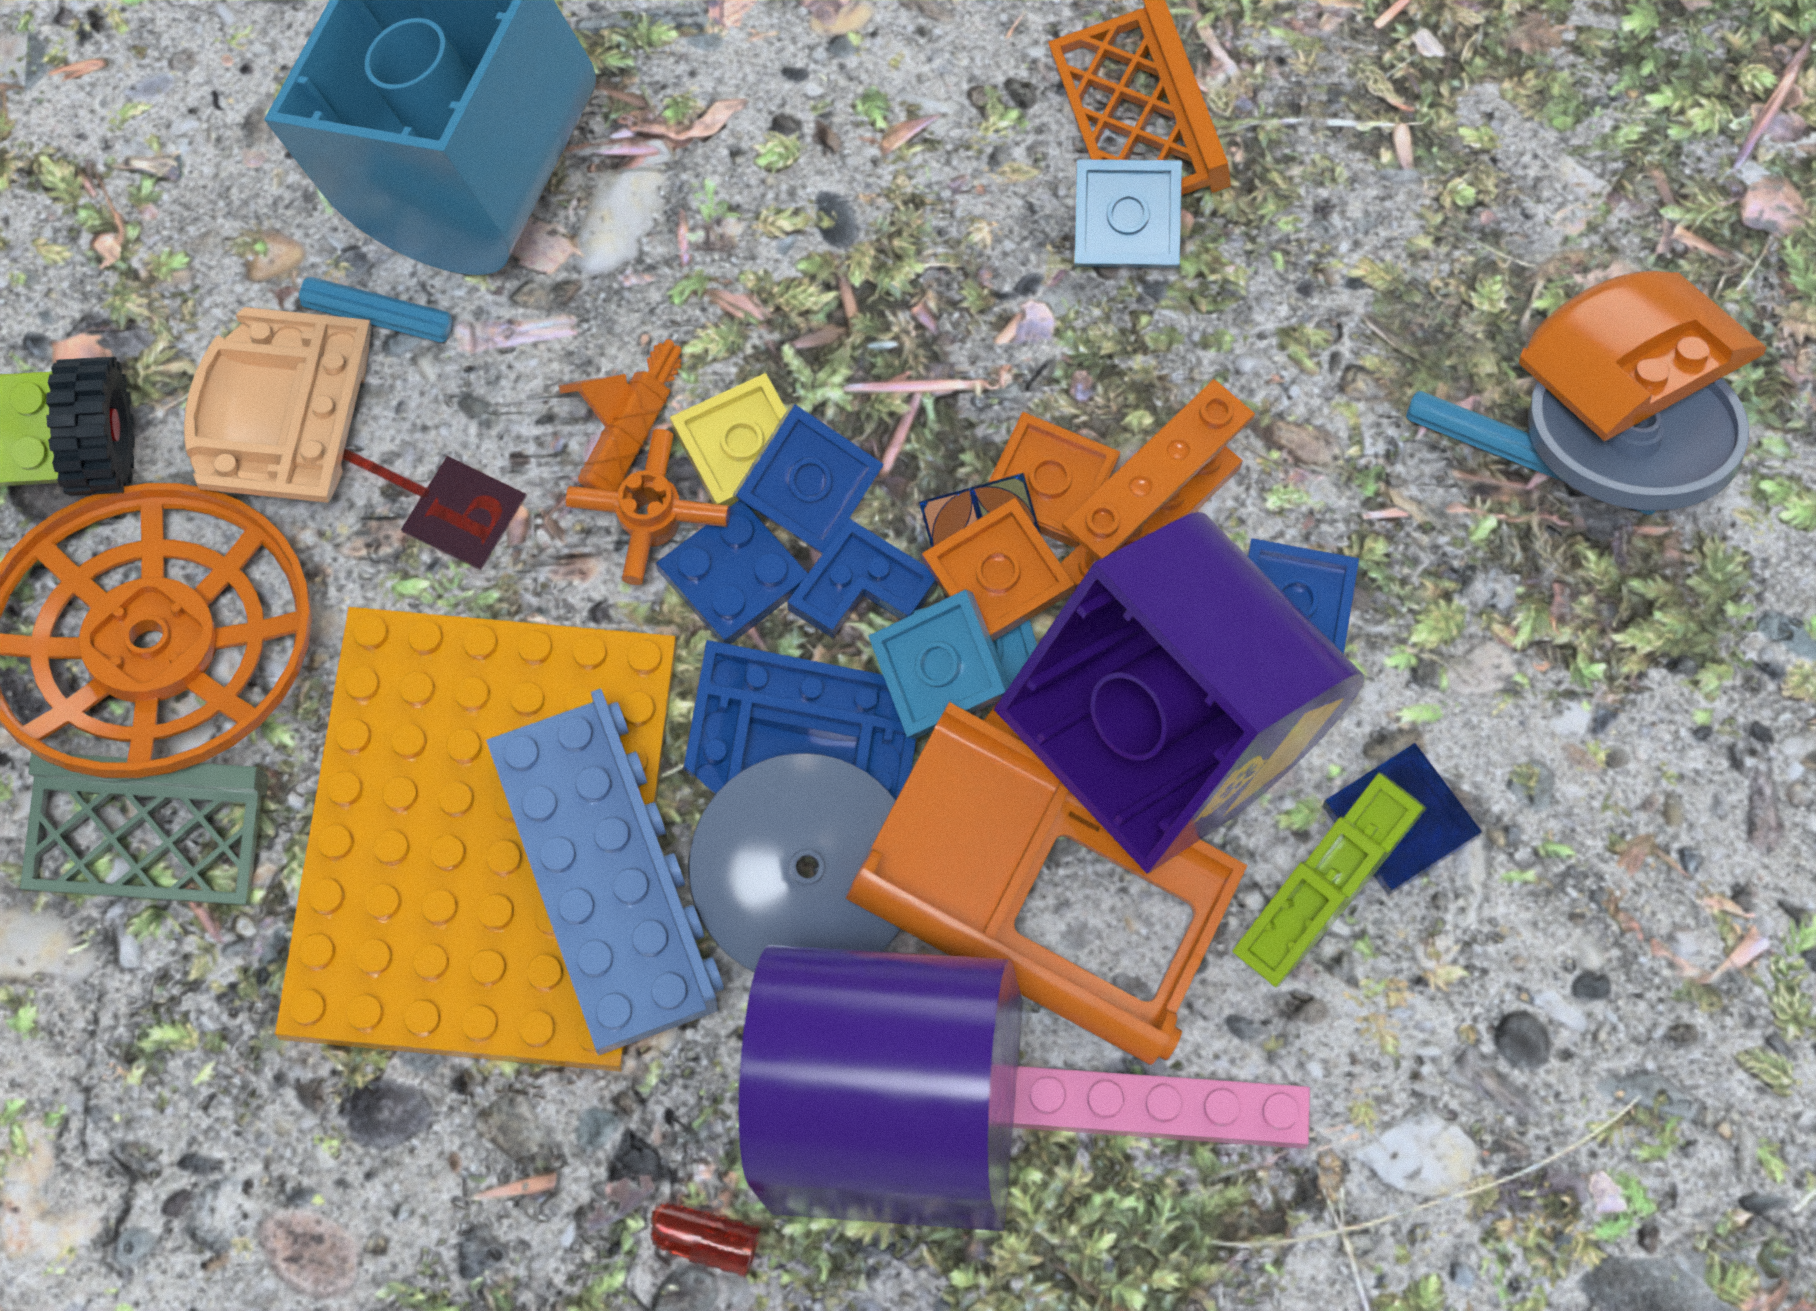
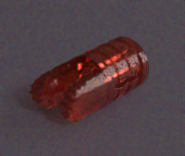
[650,1202,761,1278]

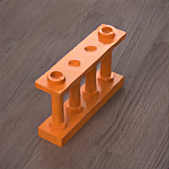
[1060,379,1255,590]

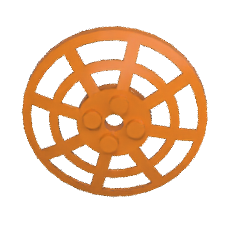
[0,483,312,778]

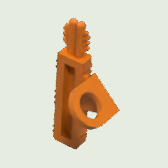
[558,339,682,492]

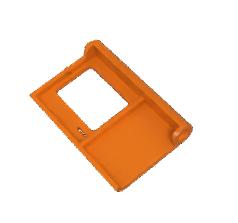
[845,702,1248,1065]

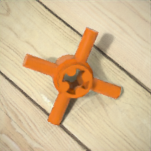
[566,429,730,585]

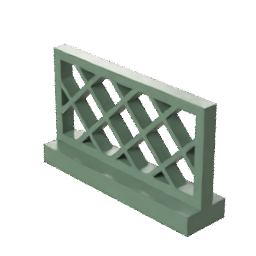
[20,752,269,906]

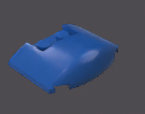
[683,640,916,801]

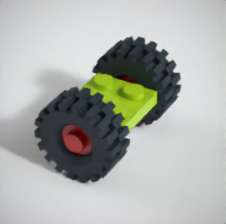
[0,356,135,496]

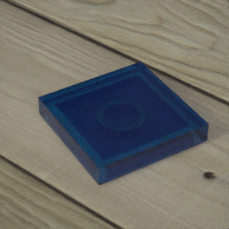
[1322,743,1482,896]

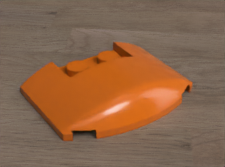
[1519,271,1767,441]

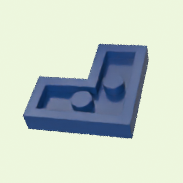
[787,518,938,638]

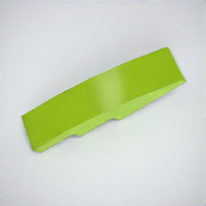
[1232,773,1427,988]

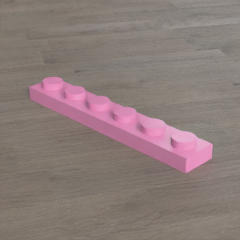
[1013,1066,1310,1149]

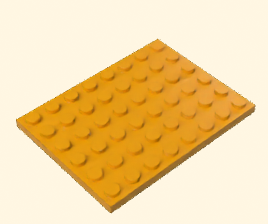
[275,607,677,1072]

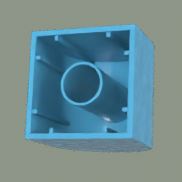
[264,0,596,275]

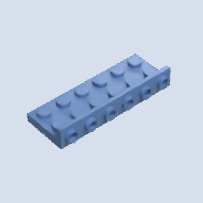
[486,688,724,1056]

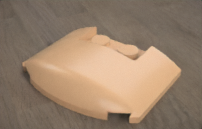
[184,307,371,503]

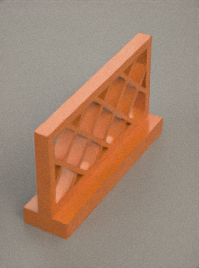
[1048,0,1231,195]

